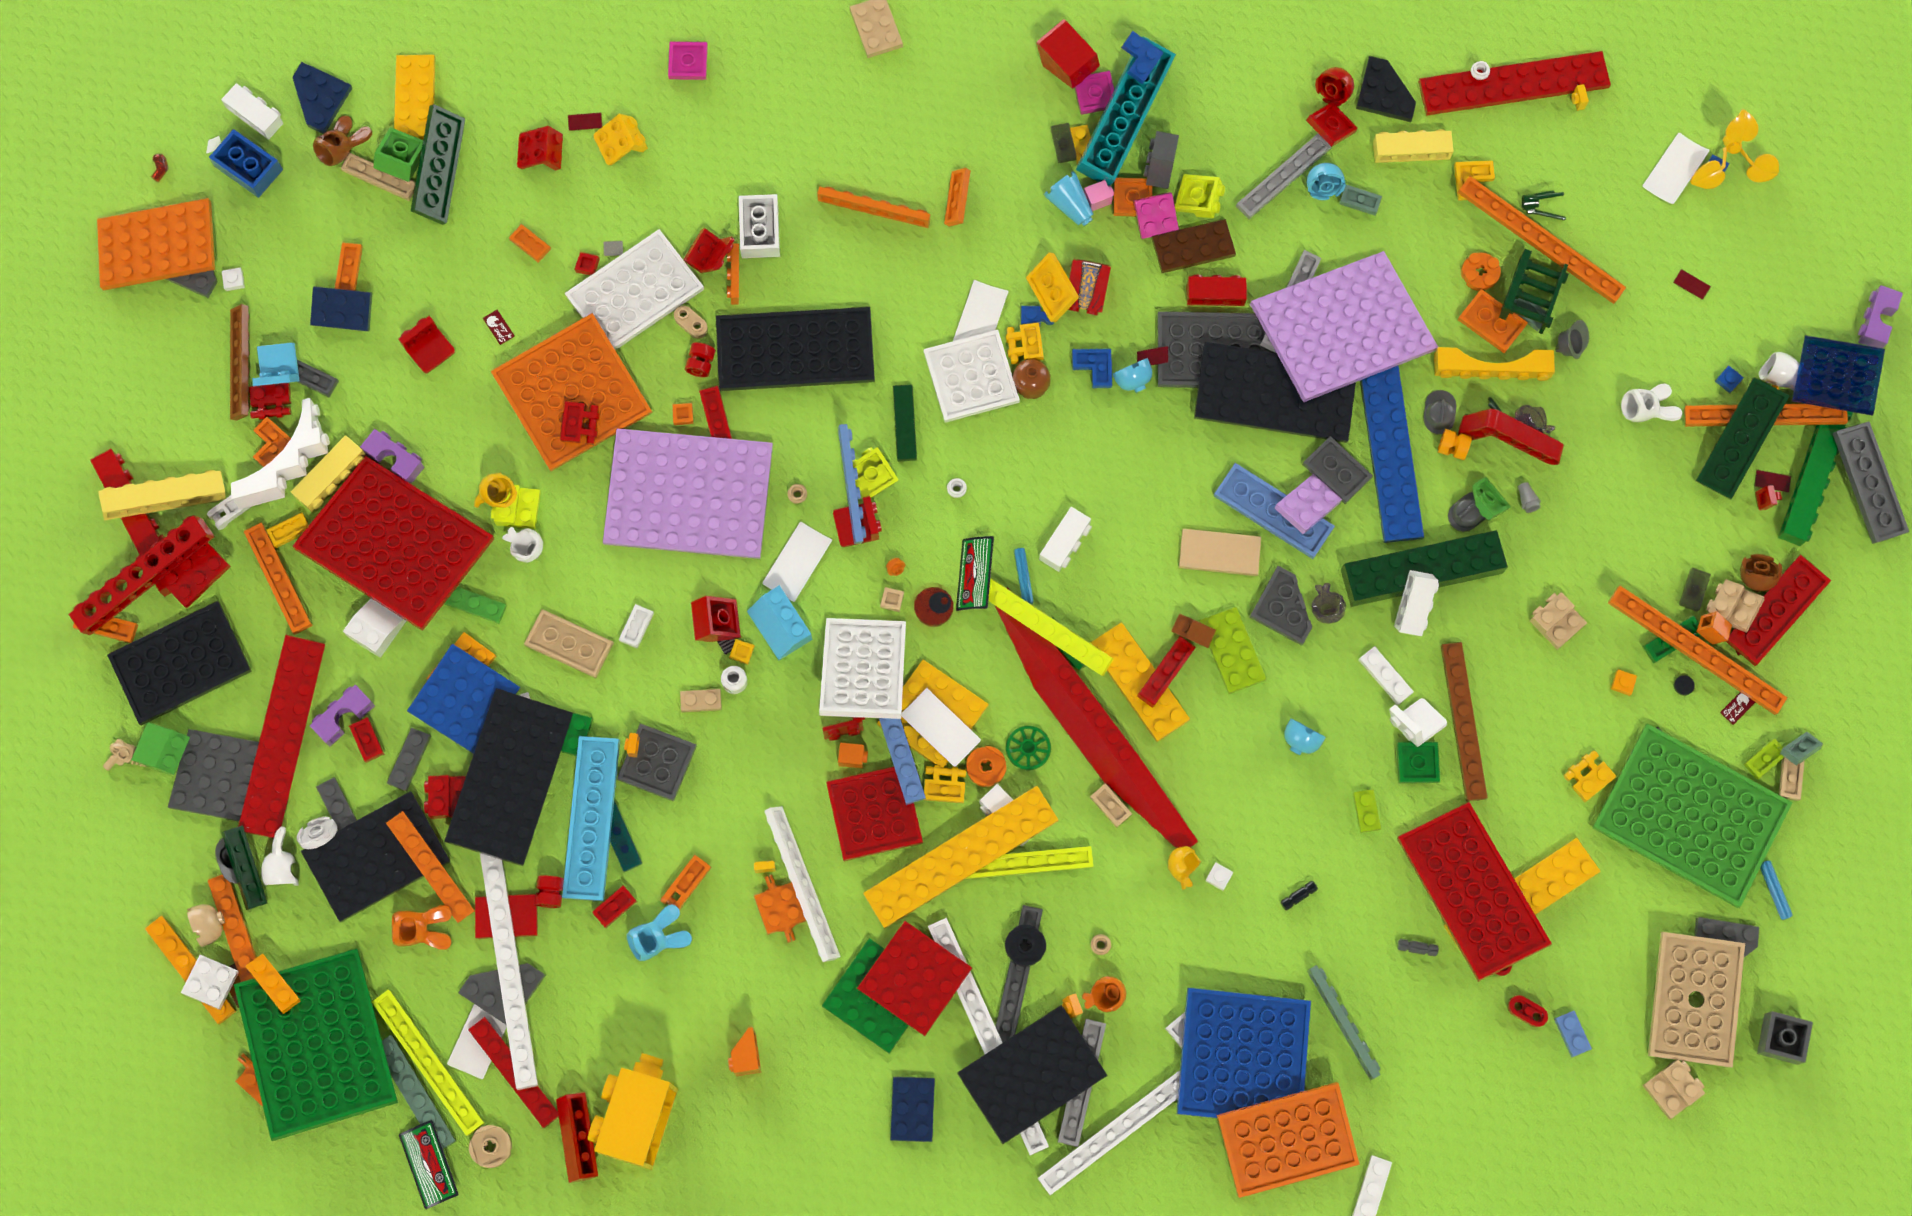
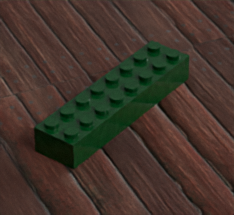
[1341,530,1508,607]

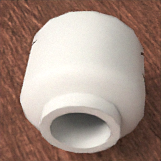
[721,666,747,694]

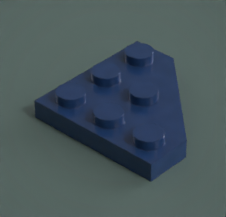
[292,62,352,134]

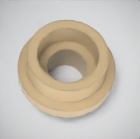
[788,484,807,504]
[1090,934,1111,955]

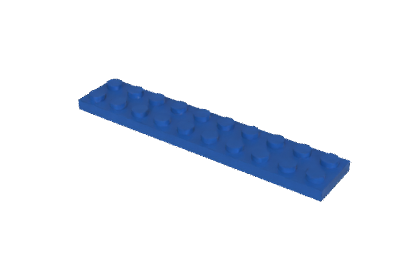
[1360,366,1424,543]

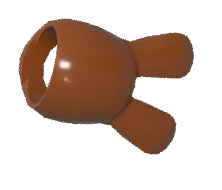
[313,116,372,166]

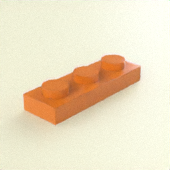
[944,168,971,227]
[335,243,363,291]
[727,243,739,305]
[73,612,138,643]

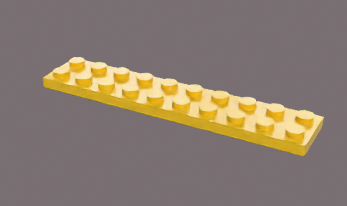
[863,786,1059,928]

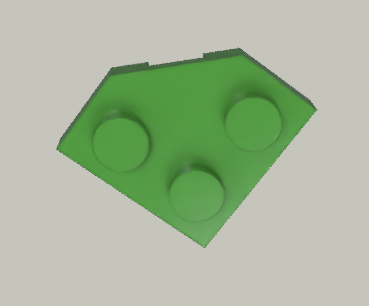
[1472,477,1511,521]

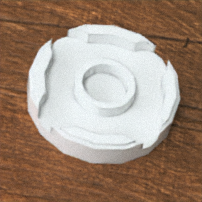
[297,817,337,849]

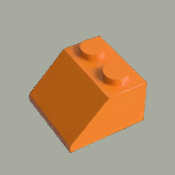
[728,1027,761,1077]

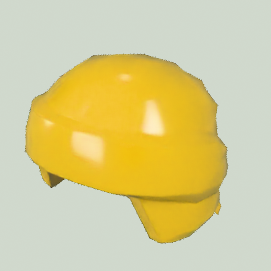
[1168,846,1201,890]

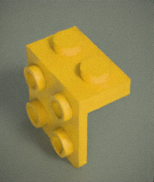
[594,113,648,165]

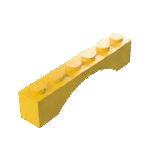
[1434,347,1555,381]

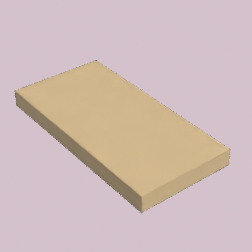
[1179,529,1261,576]
[524,609,614,678]

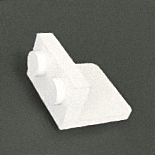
[1389,698,1447,747]

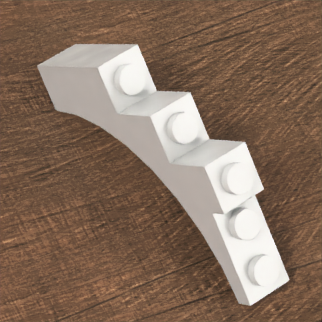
[231,398,330,509]

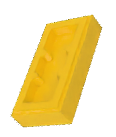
[266,512,309,548]

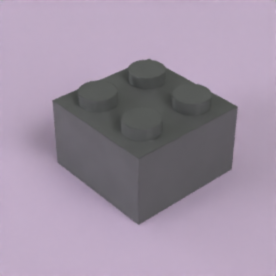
[1144,131,1179,189]
[1757,1011,1813,1065]

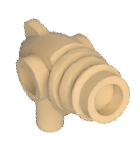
[103,738,147,771]

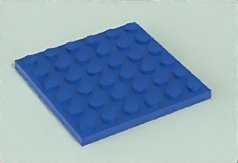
[1176,988,1311,1118]

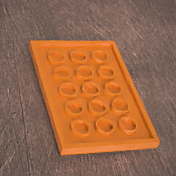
[97,198,215,290]
[1217,1082,1360,1198]

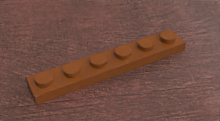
[230,304,249,421]

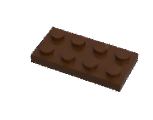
[1152,219,1236,274]

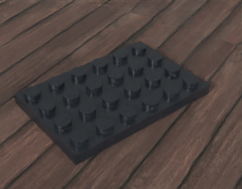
[107,601,252,726]
[301,791,450,923]
[957,1005,1108,1145]

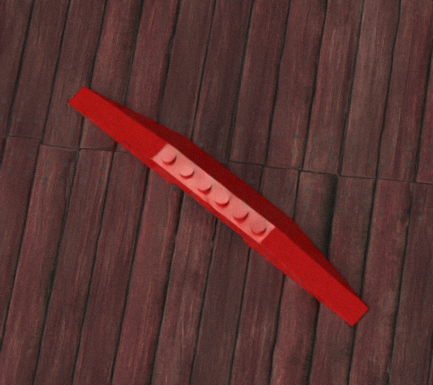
[994,587,1198,848]

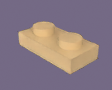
[680,689,722,713]
[1779,757,1805,801]
[1090,783,1132,828]

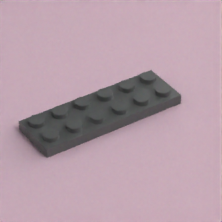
[1833,421,1909,544]

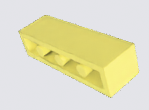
[1373,129,1454,163]
[291,435,366,512]

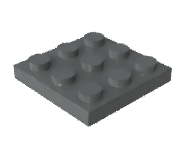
[617,723,697,801]

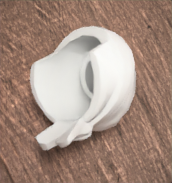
[502,527,543,563]

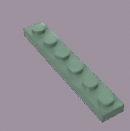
[1307,965,1380,1081]
[382,1035,456,1150]

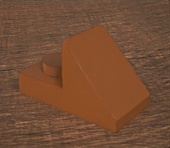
[1171,613,1216,648]

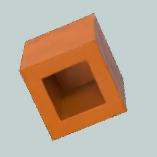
[1697,611,1732,645]
[838,743,868,769]

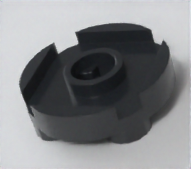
[1005,925,1046,967]

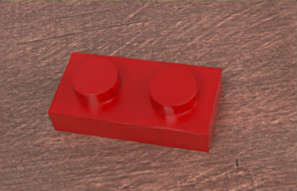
[349,717,384,763]
[592,885,637,928]

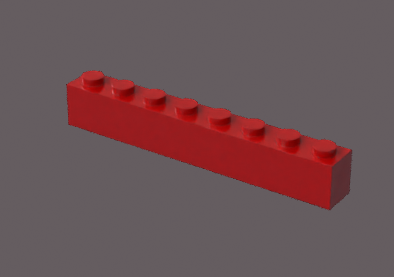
[90,449,171,597]

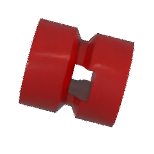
[685,342,716,378]
[534,875,564,908]

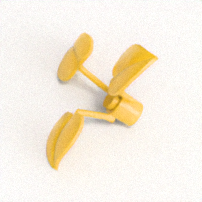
[1690,109,1779,189]

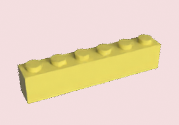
[98,470,226,520]

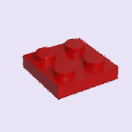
[1306,102,1358,147]

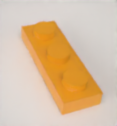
[245,954,300,1014]

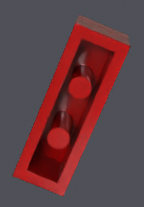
[1187,274,1247,306]

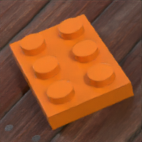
[1458,289,1528,354]

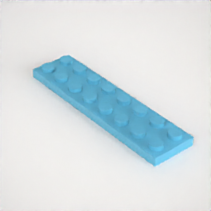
[562,736,620,901]

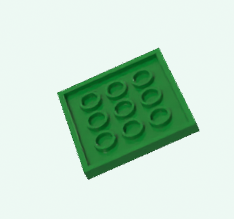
[822,938,909,1054]

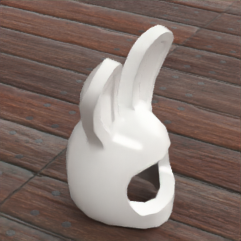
[1759,352,1820,403]
[1621,384,1682,422]
[261,826,299,886]

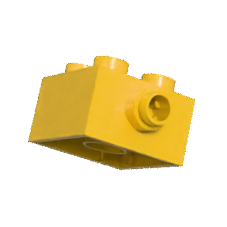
[588,1053,678,1170]

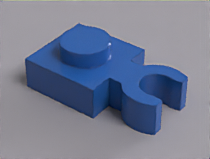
[1021,306,1054,327]

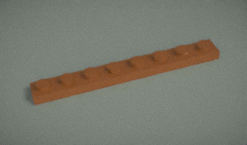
[1441,642,1488,802]

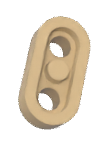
[674,306,708,339]

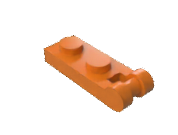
[660,855,712,911]

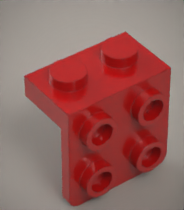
[517,126,563,170]
[683,228,734,273]
[398,316,455,374]
[833,496,882,547]
[822,717,865,741]

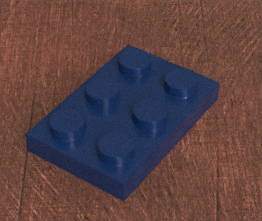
[310,286,372,331]
[891,1077,935,1142]

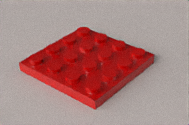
[826,767,923,861]
[857,921,972,1037]

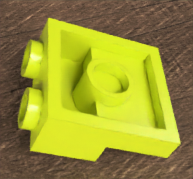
[1175,174,1225,219]
[852,447,899,498]
[491,485,541,529]

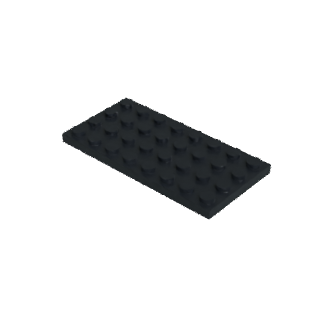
[716,307,875,391]
[1194,342,1356,443]
[444,688,573,866]

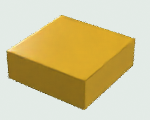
[729,639,755,665]
[754,860,776,873]

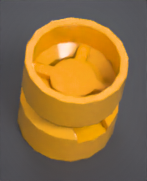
[1438,429,1472,460]

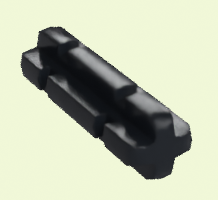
[1280,881,1318,910]

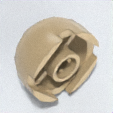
[187,904,225,947]

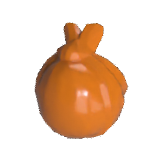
[1082,976,1126,1012]

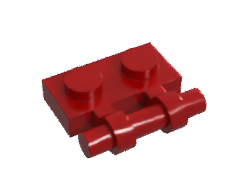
[249,383,291,420]
[560,401,600,445]

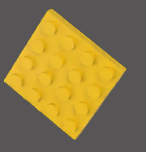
[877,659,989,768]

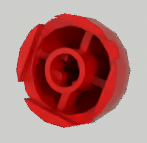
[1315,67,1354,106]

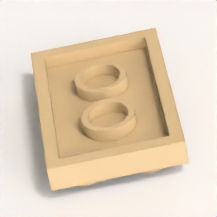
[850,0,903,58]

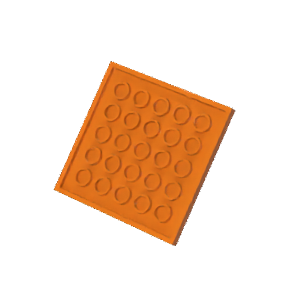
[491,313,652,471]

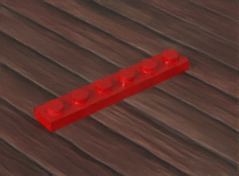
[468,1017,559,1128]

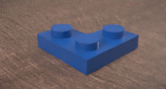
[1121,31,1163,84]
[1072,349,1112,388]

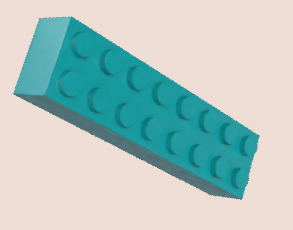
[1075,36,1176,186]

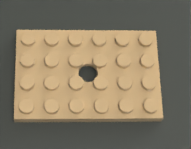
[1648,932,1745,1068]

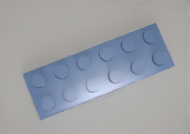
[1214,463,1335,559]

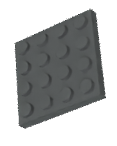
[168,729,259,821]

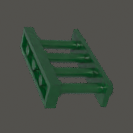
[1498,249,1569,334]

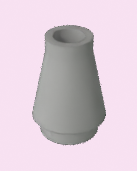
[1518,482,1541,513]

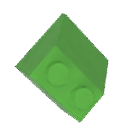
[373,127,423,182]
[131,722,190,775]

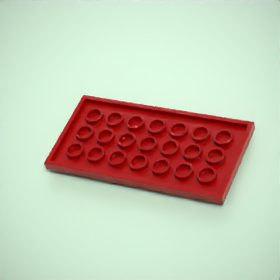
[1397,802,1552,982]

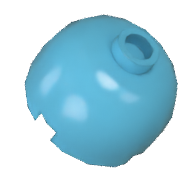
[1307,163,1346,200]
[1112,358,1152,393]
[1284,718,1326,755]

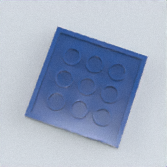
[407,644,520,754]

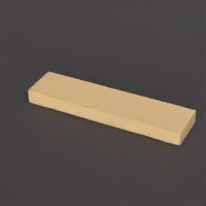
[341,153,416,201]

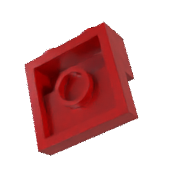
[424,775,466,819]

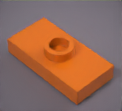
[509,224,551,263]

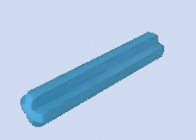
[1014,548,1033,605]
[1760,860,1793,920]

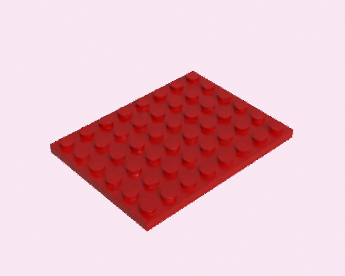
[293,456,494,631]

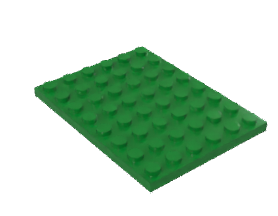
[234,948,398,1141]

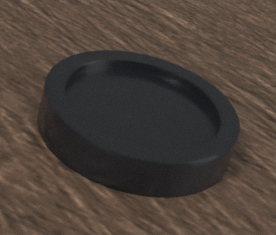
[1674,675,1695,696]

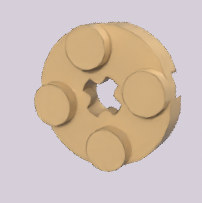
[469,1125,512,1168]

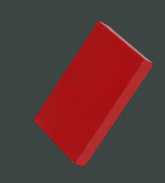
[475,894,538,939]

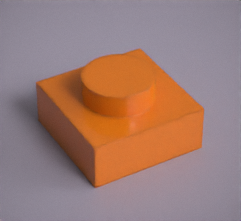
[672,403,694,425]

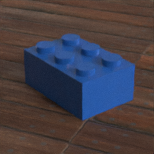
[209,129,283,198]

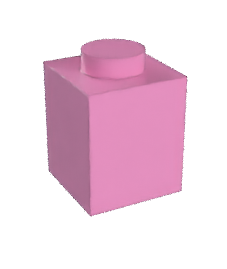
[1084,180,1114,211]

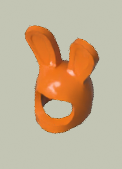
[392,905,452,950]

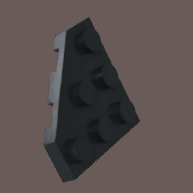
[1356,56,1416,122]

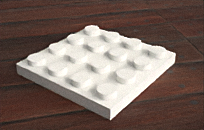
[924,330,1020,423]

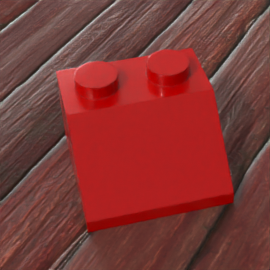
[691,596,741,642]

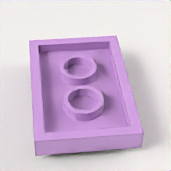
[1275,474,1342,534]

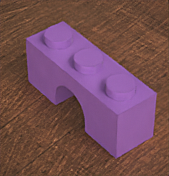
[1858,285,1903,350]
[360,429,425,484]
[310,685,375,747]

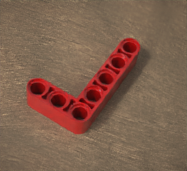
[1458,409,1564,465]

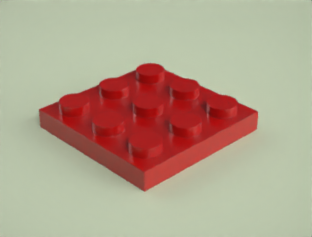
[154,533,231,608]

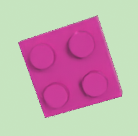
[668,42,708,80]
[1074,71,1114,115]
[1134,192,1179,239]

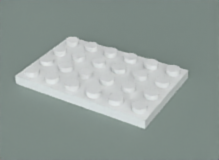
[565,229,704,350]
[819,618,906,719]

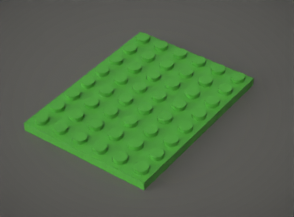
[1592,724,1793,908]

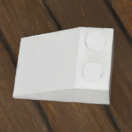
[343,599,406,658]

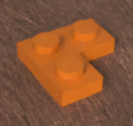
[253,417,291,467]

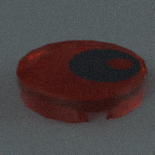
[914,587,953,627]

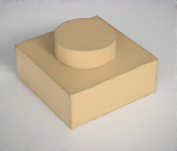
[880,587,904,612]

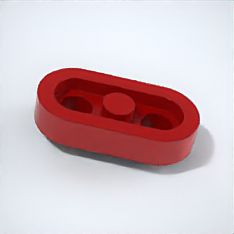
[1508,995,1548,1027]

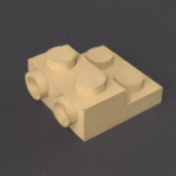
[1707,579,1764,633]
[1530,592,1587,650]
[1642,1059,1705,1119]

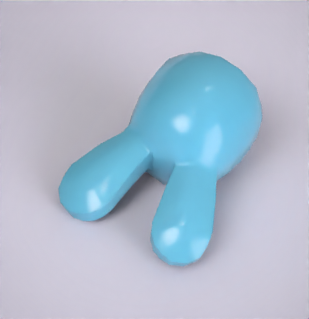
[627,904,692,961]

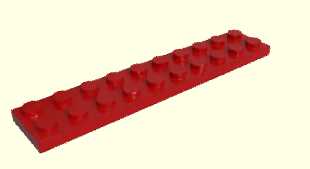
[1418,51,1611,116]
[238,635,325,839]

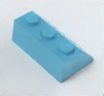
[747,585,812,660]

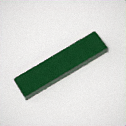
[893,385,917,462]
[221,825,267,910]

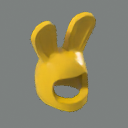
[474,472,517,508]

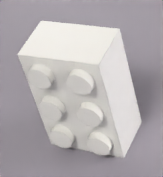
[739,194,780,258]

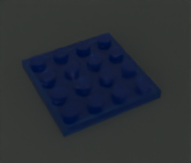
[1792,335,1885,416]

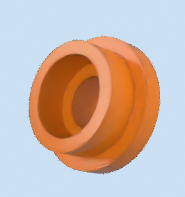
[886,558,905,576]

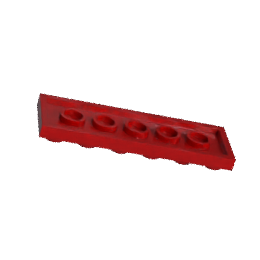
[1726,555,1832,666]

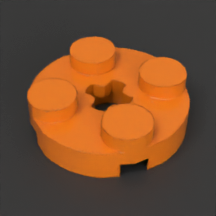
[1461,252,1501,291]
[966,746,1006,787]

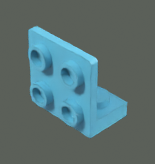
[252,343,300,386]

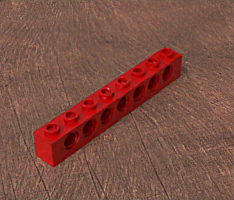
[68,515,215,635]

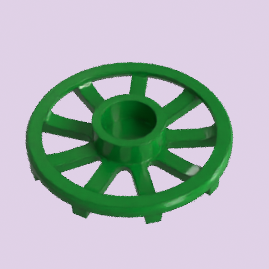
[1006,726,1051,771]

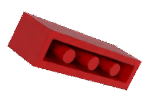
[556,1092,598,1183]

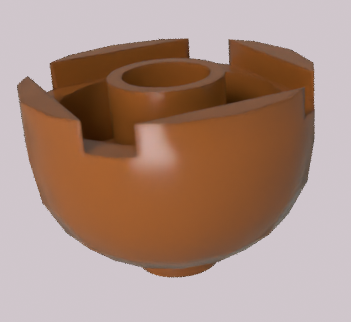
[1012,359,1051,399]
[1740,554,1783,592]

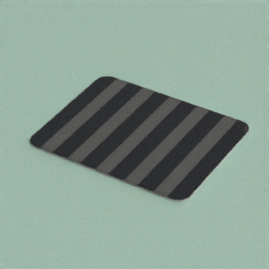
[717,639,735,655]

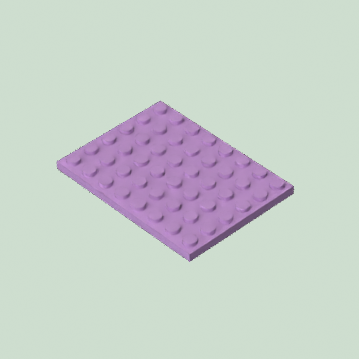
[1250,251,1438,402]
[603,429,773,559]

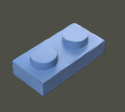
[1554,1011,1592,1058]

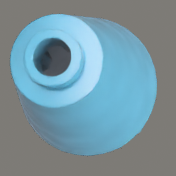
[1043,171,1094,226]

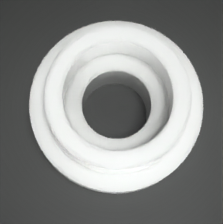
[1471,61,1490,80]
[947,478,967,498]

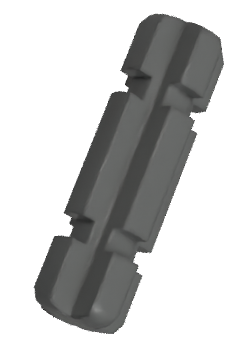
[1397,939,1439,956]

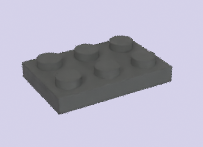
[1302,436,1373,504]

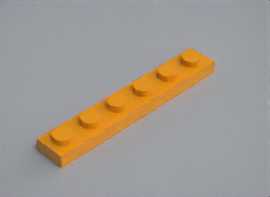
[145,916,236,1025]

